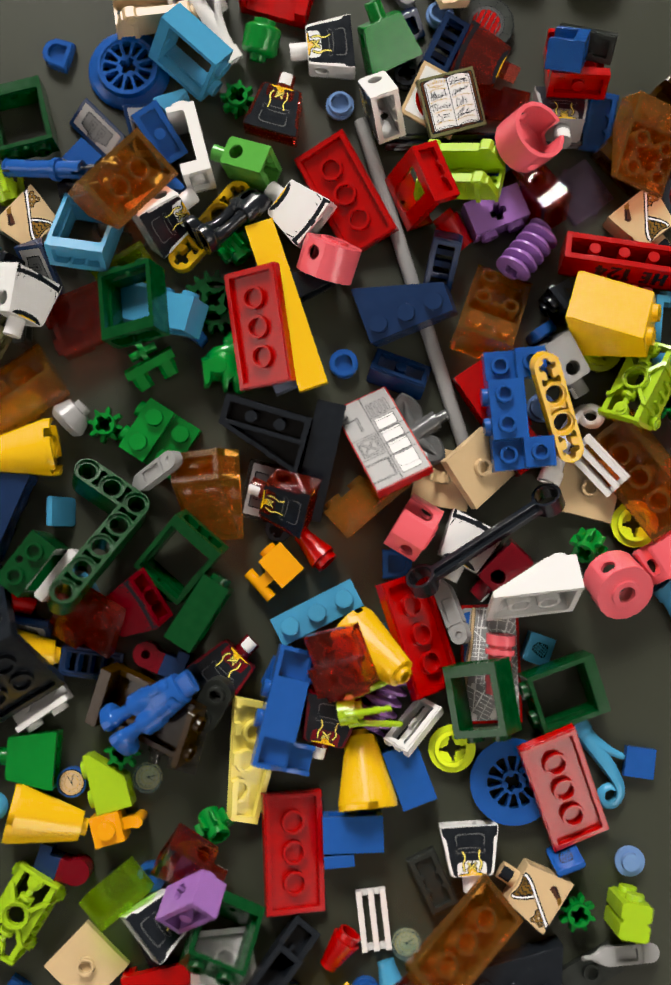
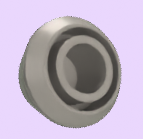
[52,399,91,437]

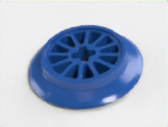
[88,33,170,110]
[470,738,540,826]

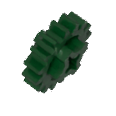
[186,270,231,335]

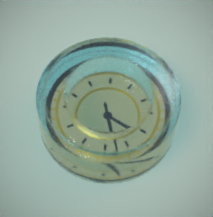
[132,762,163,794]
[391,927,422,961]

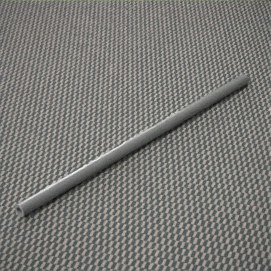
[354,117,469,447]

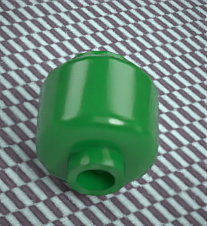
[241,17,281,64]

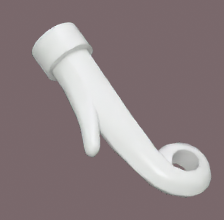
[167,0,243,65]
[537,403,605,487]

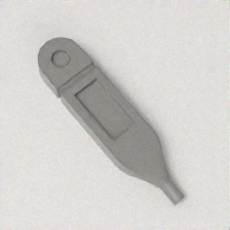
[132,450,183,492]
[434,578,472,645]
[582,942,660,967]

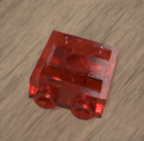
[45,281,105,361]
[50,588,127,659]
[303,622,380,703]

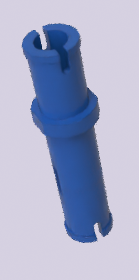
[1,157,88,182]

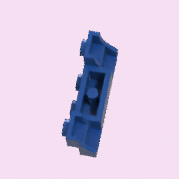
[480,345,557,473]
[250,644,336,777]

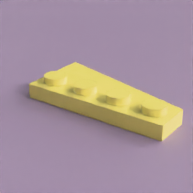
[227,695,272,825]

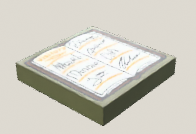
[415,66,486,139]

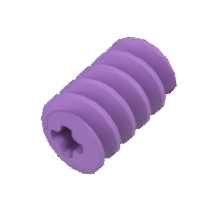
[496,217,557,281]
[361,682,407,737]

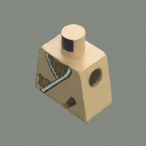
[602,183,671,246]
[0,184,55,245]
[495,858,574,934]

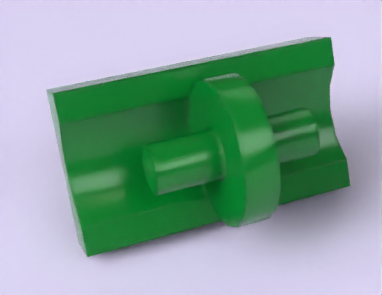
[124,341,178,392]

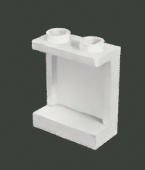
[165,101,217,193]

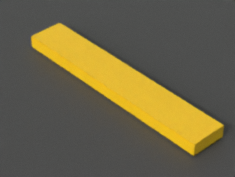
[244,218,328,393]

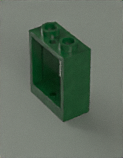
[0,75,60,161]
[97,258,170,349]
[133,508,229,605]
[0,530,71,598]
[163,572,234,653]
[518,650,611,734]
[442,657,522,743]
[179,890,266,985]

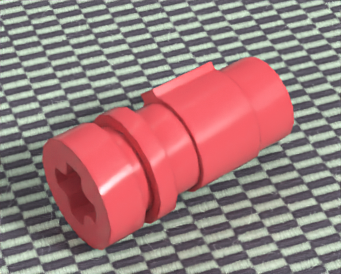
[485,632,516,695]

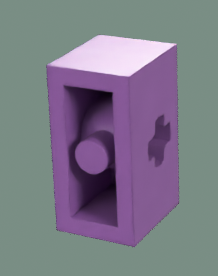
[460,182,531,244]
[156,869,227,934]

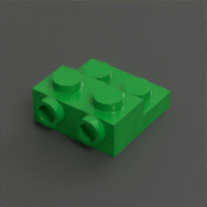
[118,397,202,480]

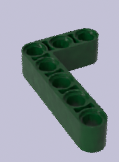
[47,458,150,615]

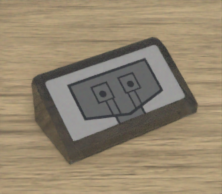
[238,458,281,523]

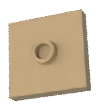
[441,427,516,509]
[555,456,625,524]
[44,919,130,985]

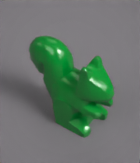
[201,331,245,394]

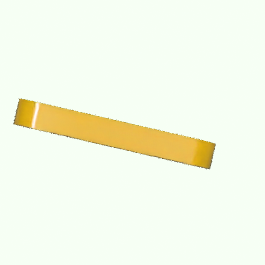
[168,180,250,273]
[529,351,584,463]

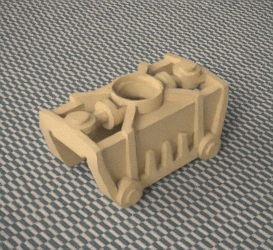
[112,0,200,40]

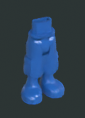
[99,669,199,756]

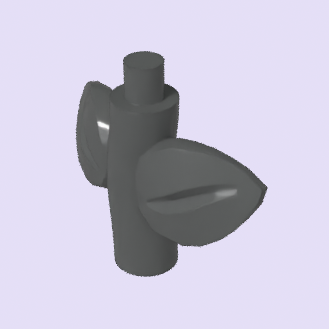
[394,392,450,465]

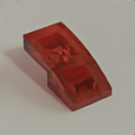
[477,85,531,121]

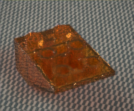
[611,91,671,198]
[448,264,532,359]
[171,448,244,541]

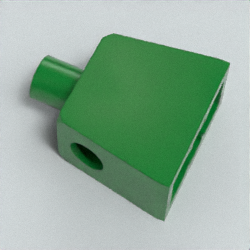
[357,0,423,75]
[0,729,64,791]

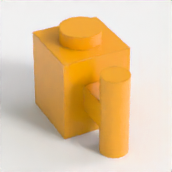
[244,542,305,602]
[88,808,148,849]

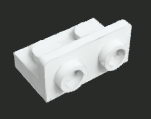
[12,683,74,733]

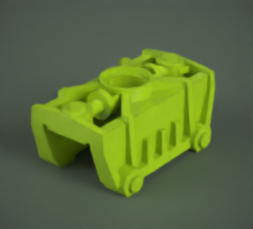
[414,139,506,203]
[598,342,671,431]
[0,860,67,966]

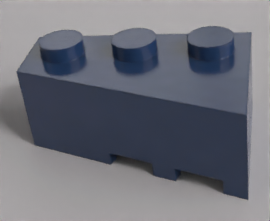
[351,282,458,347]
[0,472,39,562]

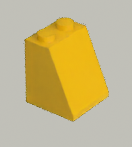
[565,271,661,358]

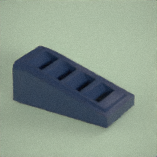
[418,11,471,72]
[423,229,463,293]
[58,644,125,680]

